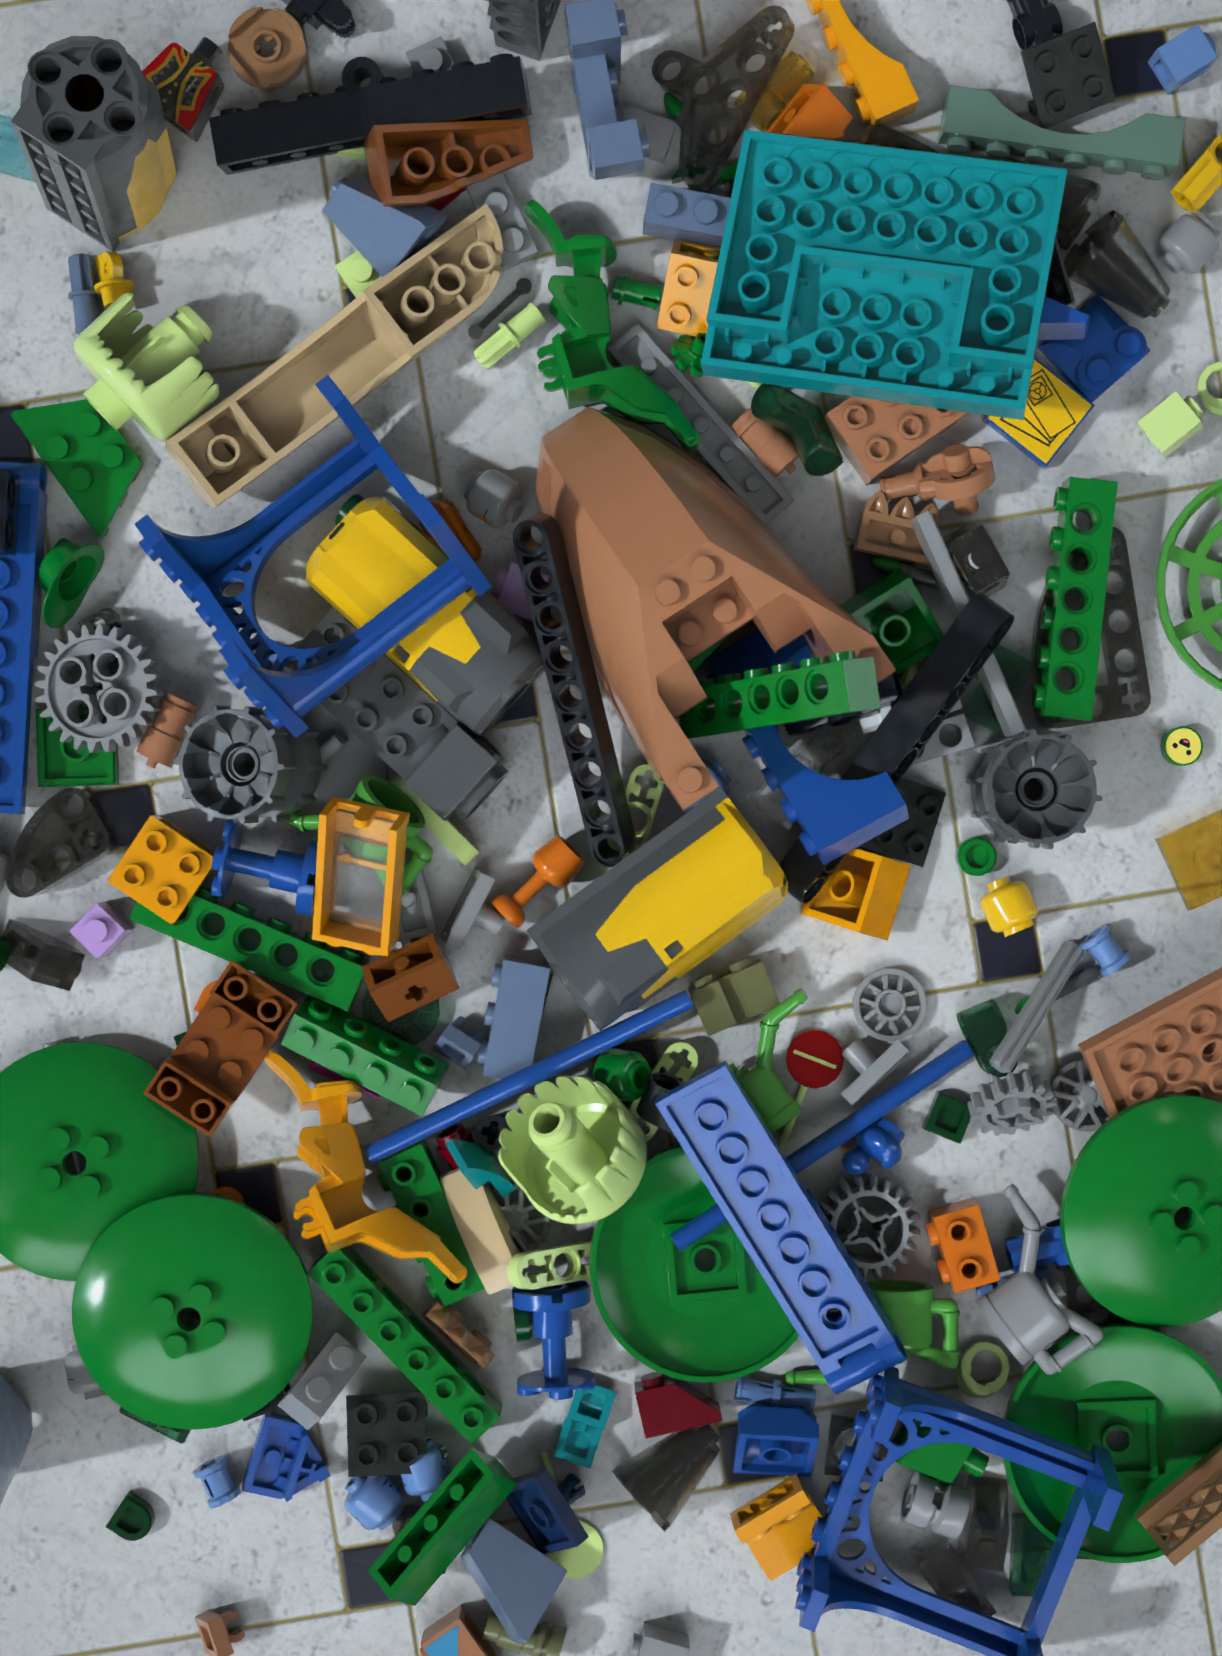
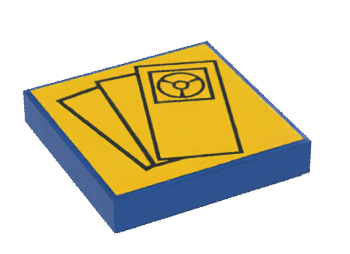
[983,357,1095,469]

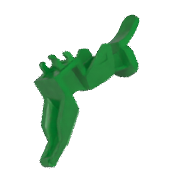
[525,199,700,452]

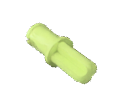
[473,302,546,369]

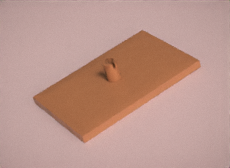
[1078,967,1222,1119]

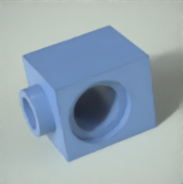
[1148,23,1218,95]

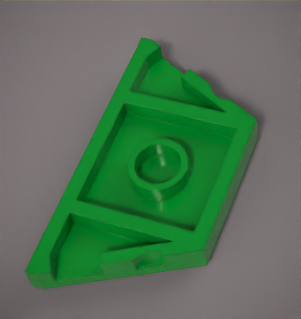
[10,399,144,539]

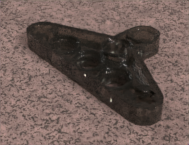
[652,5,795,192]

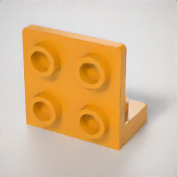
[657,239,721,337]
[108,815,216,924]
[730,1474,823,1580]

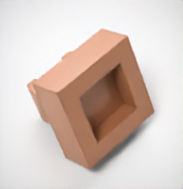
[195,1609,245,1656]

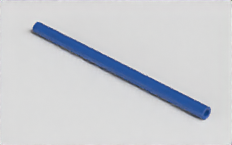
[364,990,694,1164]
[670,1040,974,1252]

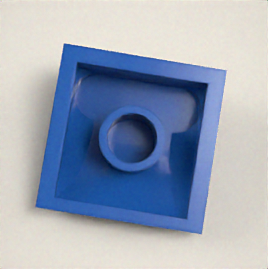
[1037,294,1151,402]
[733,1403,819,1477]

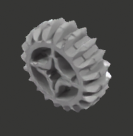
[819,1172,921,1279]

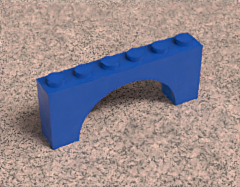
[705,630,909,865]

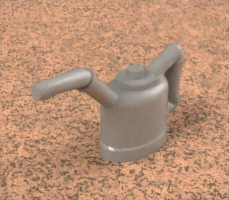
[975,1184,1104,1375]

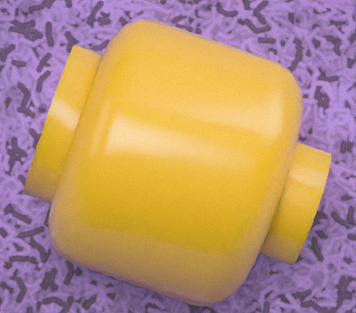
[980,876,1038,937]

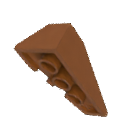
[364,119,534,207]

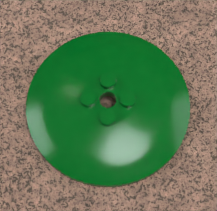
[0,1042,199,1281]
[1060,1094,1222,1327]
[589,1145,799,1383]
[72,1193,313,1430]
[1003,1324,1222,1563]

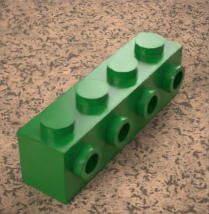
[281,995,450,1116]
[376,1139,485,1307]
[368,1448,518,1606]

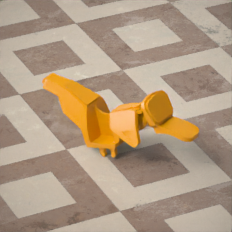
[264,1051,467,1284]

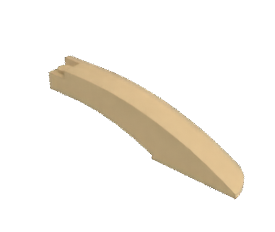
[165,203,503,508]

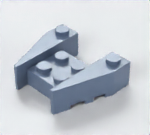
[565,0,650,180]

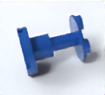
[211,819,318,916]
[512,1280,595,1400]

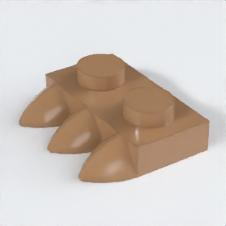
[853,491,940,567]
[422,1302,496,1368]

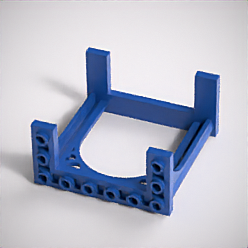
[135,375,492,738]
[795,1367,1124,1656]

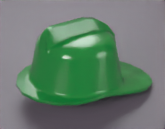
[39,538,105,628]

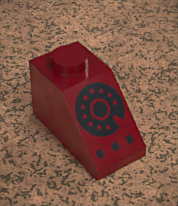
[634,1372,723,1439]

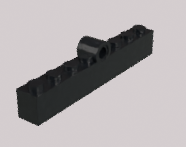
[209,53,533,175]

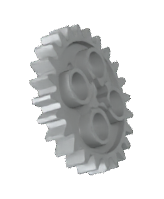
[34,624,163,753]

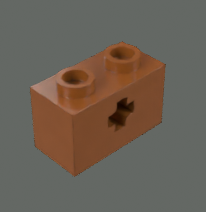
[361,933,460,1022]

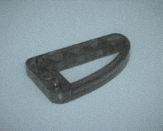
[1031,527,1151,729]

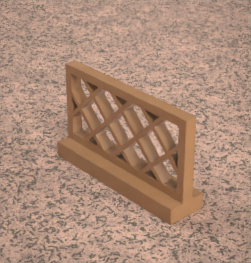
[1134,1441,1222,1566]

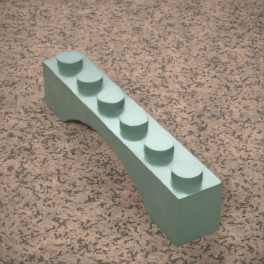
[938,85,1186,180]

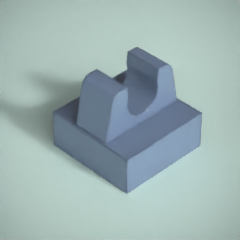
[433,1016,484,1070]

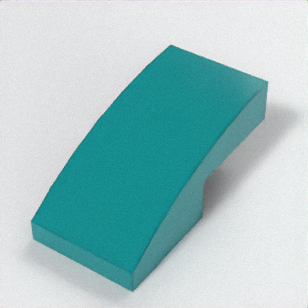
[445,1139,516,1197]
[552,1385,616,1469]

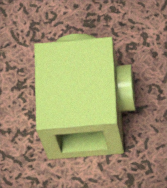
[1137,391,1204,458]

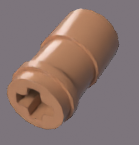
[731,403,803,478]
[136,692,199,769]

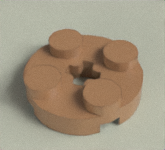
[227,7,308,93]

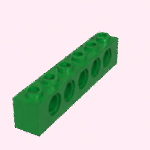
[1032,477,1118,722]
[679,651,881,739]
[129,886,366,1012]
[307,1245,503,1445]

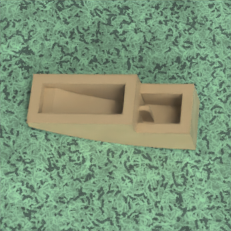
[440,1168,526,1295]

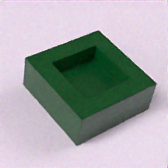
[922,1091,971,1144]

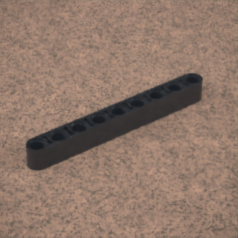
[513,514,636,867]
[779,593,1014,904]

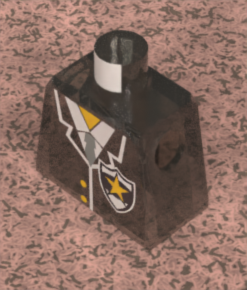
[943,523,1010,600]

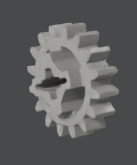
[967,1071,1056,1136]

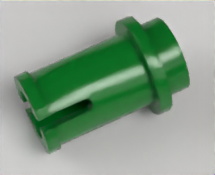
[611,273,662,310]

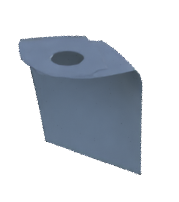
[0,1372,33,1505]

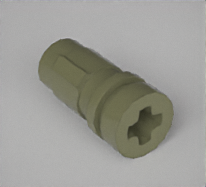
[482,1608,567,1656]

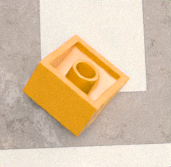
[801,848,911,941]

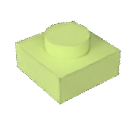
[335,250,382,298]

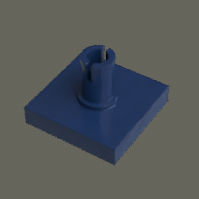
[506,1468,589,1554]

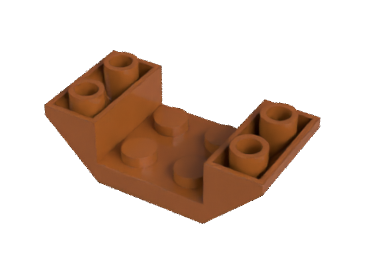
[143,960,299,1137]

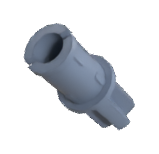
[68,253,100,335]

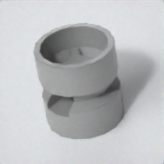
[900,1471,971,1540]

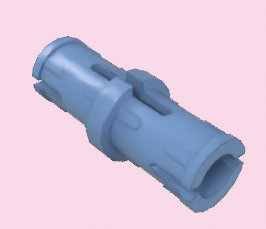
[734,1377,816,1413]

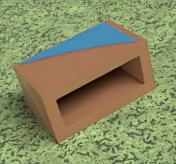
[420,1604,498,1656]

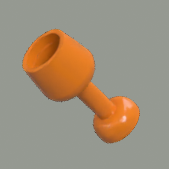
[491,834,586,928]

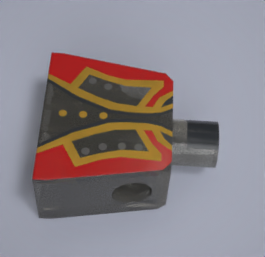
[142,37,224,143]

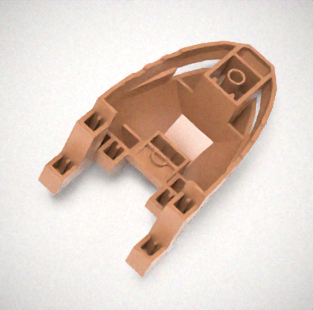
[536,407,896,811]

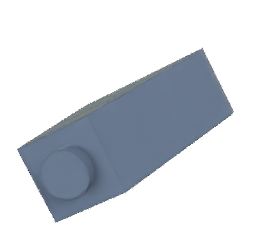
[322,174,447,277]
[460,1518,567,1645]

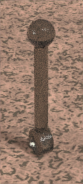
[468,278,532,339]

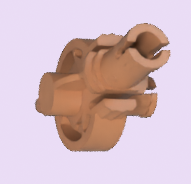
[880,444,995,516]

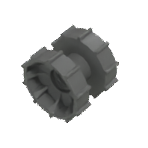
[173,705,327,824]
[965,729,1102,849]

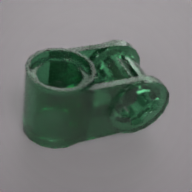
[956,998,1018,1077]

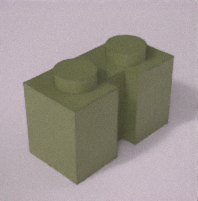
[688,956,780,1036]

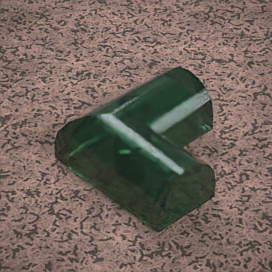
[751,384,843,476]

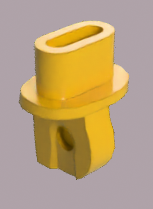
[94,252,135,309]

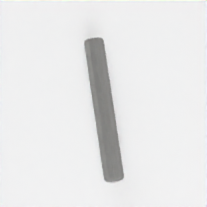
[990,940,1084,1074]

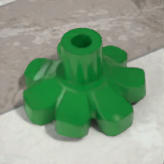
[671,333,706,378]

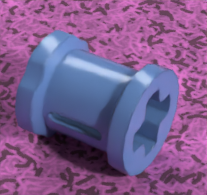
[1079,924,1132,977]
[193,1455,241,1509]

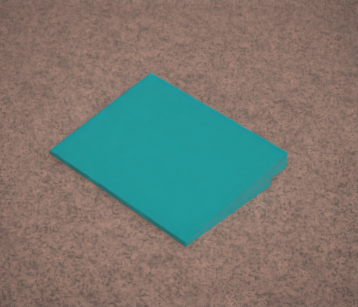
[700,130,1068,420]

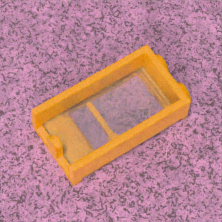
[312,797,410,957]

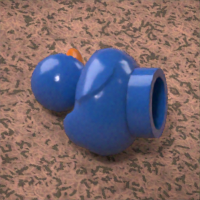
[842,1118,905,1175]

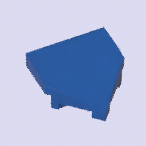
[242,1412,331,1502]

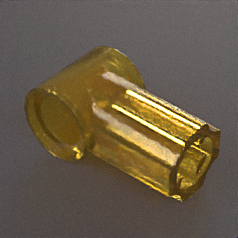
[734,51,814,132]

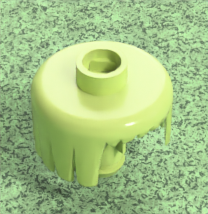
[73,293,219,442]
[498,1075,647,1225]

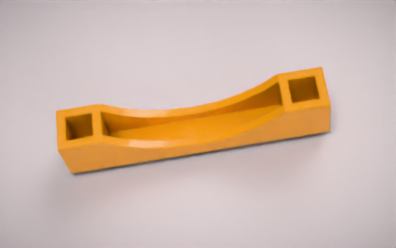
[805,0,919,132]

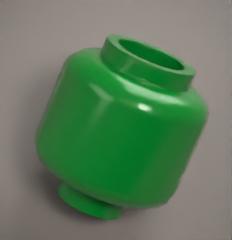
[593,1048,652,1101]

